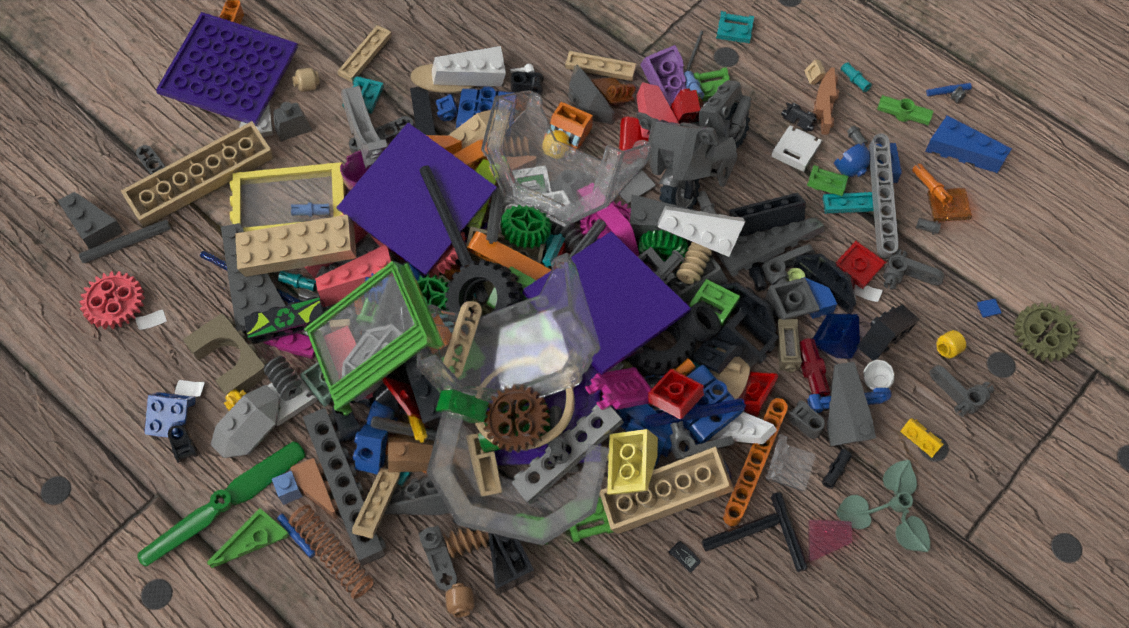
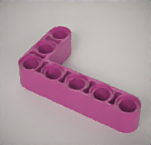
[576,183,640,257]

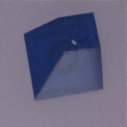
[812,314,860,359]

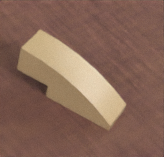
[466,433,502,496]

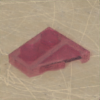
[808,520,852,561]

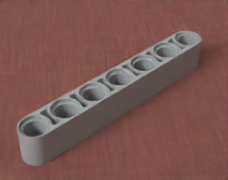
[869,133,898,259]

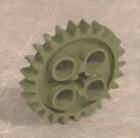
[1013,302,1080,362]

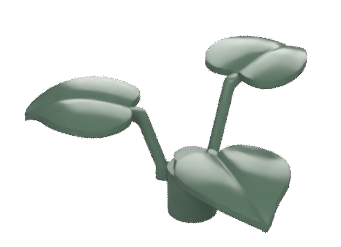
[836,460,930,552]

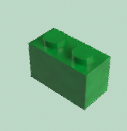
[436,389,489,423]

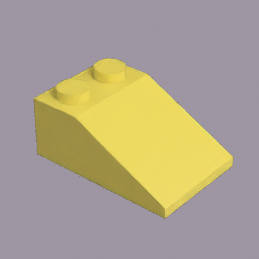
[607,429,658,495]

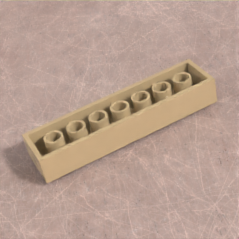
[121,121,273,228]

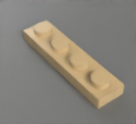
[338,25,392,83]
[565,51,636,81]
[352,468,400,539]

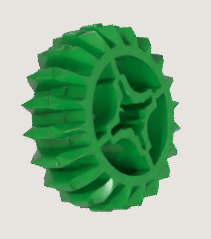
[500,204,551,249]
[638,229,689,265]
[416,274,450,314]

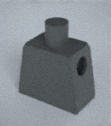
[273,102,312,142]

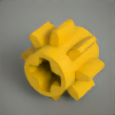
[224,389,246,411]

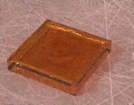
[927,188,972,222]

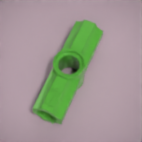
[877,95,933,125]

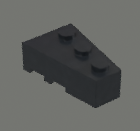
[487,515,535,596]

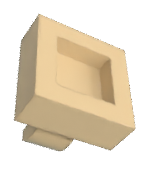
[804,59,826,85]

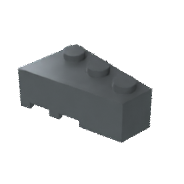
[58,192,123,249]

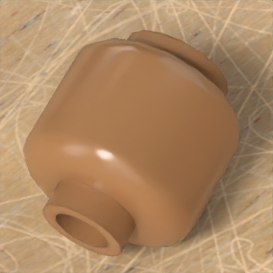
[445,583,475,618]

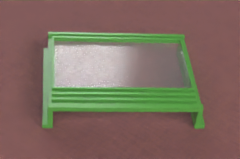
[304,261,444,416]

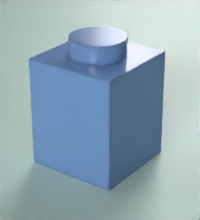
[272,471,303,505]

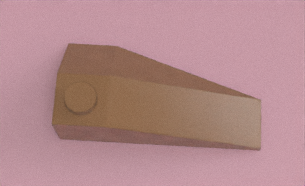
[388,434,470,472]

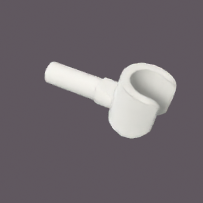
[510,64,535,73]

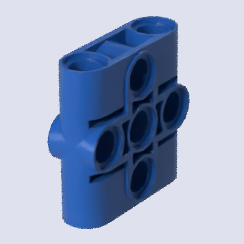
[456,87,515,137]
[676,365,744,444]

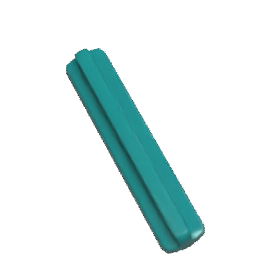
[542,233,565,268]

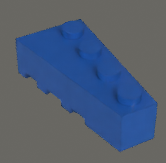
[925,116,1012,173]
[602,398,673,457]

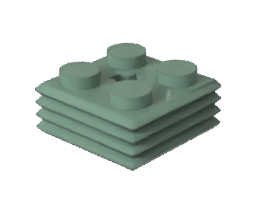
[300,362,333,407]

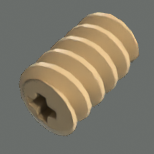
[676,242,712,284]

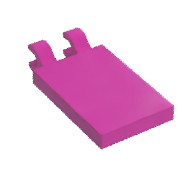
[585,367,652,410]

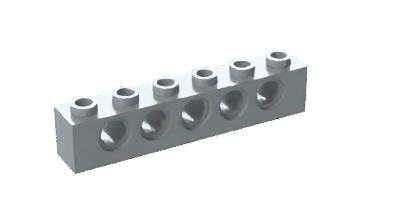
[512,405,624,504]

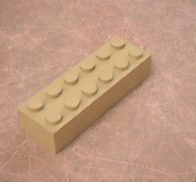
[235,215,357,277]
[599,447,734,534]

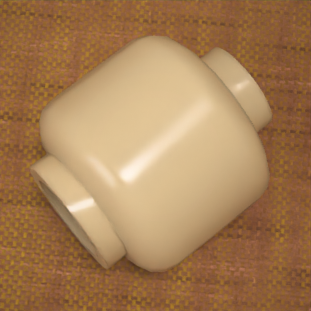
[292,68,319,92]

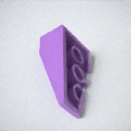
[640,45,686,106]

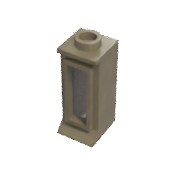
[776,319,802,372]

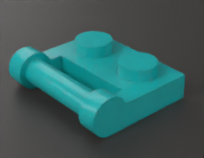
[716,11,754,44]
[342,77,384,114]

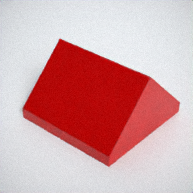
[737,372,779,417]

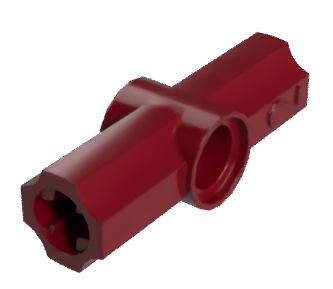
[799,338,830,397]

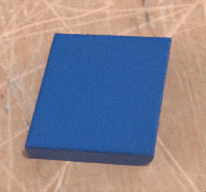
[977,299,1001,318]

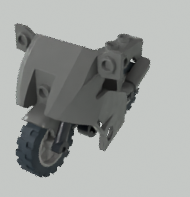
[636,80,752,210]

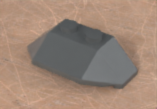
[568,64,615,124]

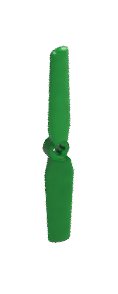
[137,441,306,566]

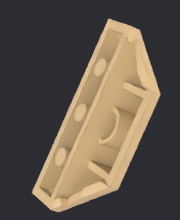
[448,108,507,150]

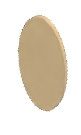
[411,64,474,93]
[710,347,750,400]

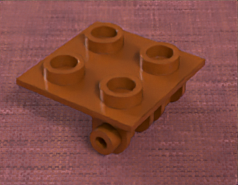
[591,78,636,104]

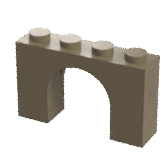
[183,313,267,396]

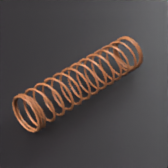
[289,505,374,599]

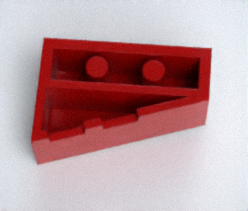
[670,89,703,124]

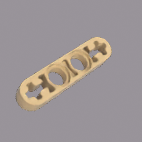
[441,301,482,379]

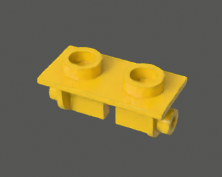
[900,418,944,458]

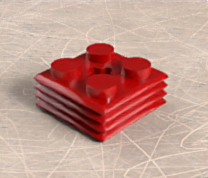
[648,369,704,419]

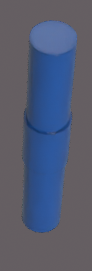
[926,83,972,96]
[277,514,316,558]

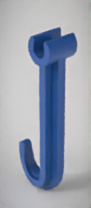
[807,387,892,414]

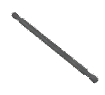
[684,30,703,76]

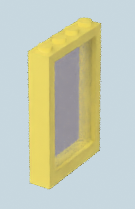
[230,162,346,232]

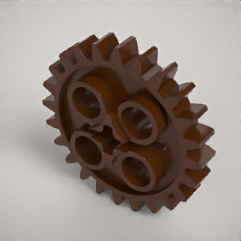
[483,384,551,453]

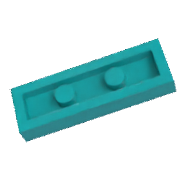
[822,192,874,214]

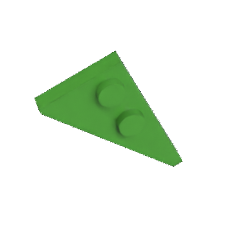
[206,508,289,568]

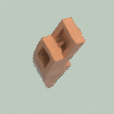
[813,68,839,135]

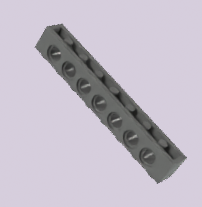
[303,408,386,566]

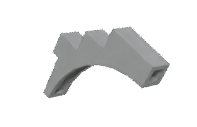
[341,86,387,169]

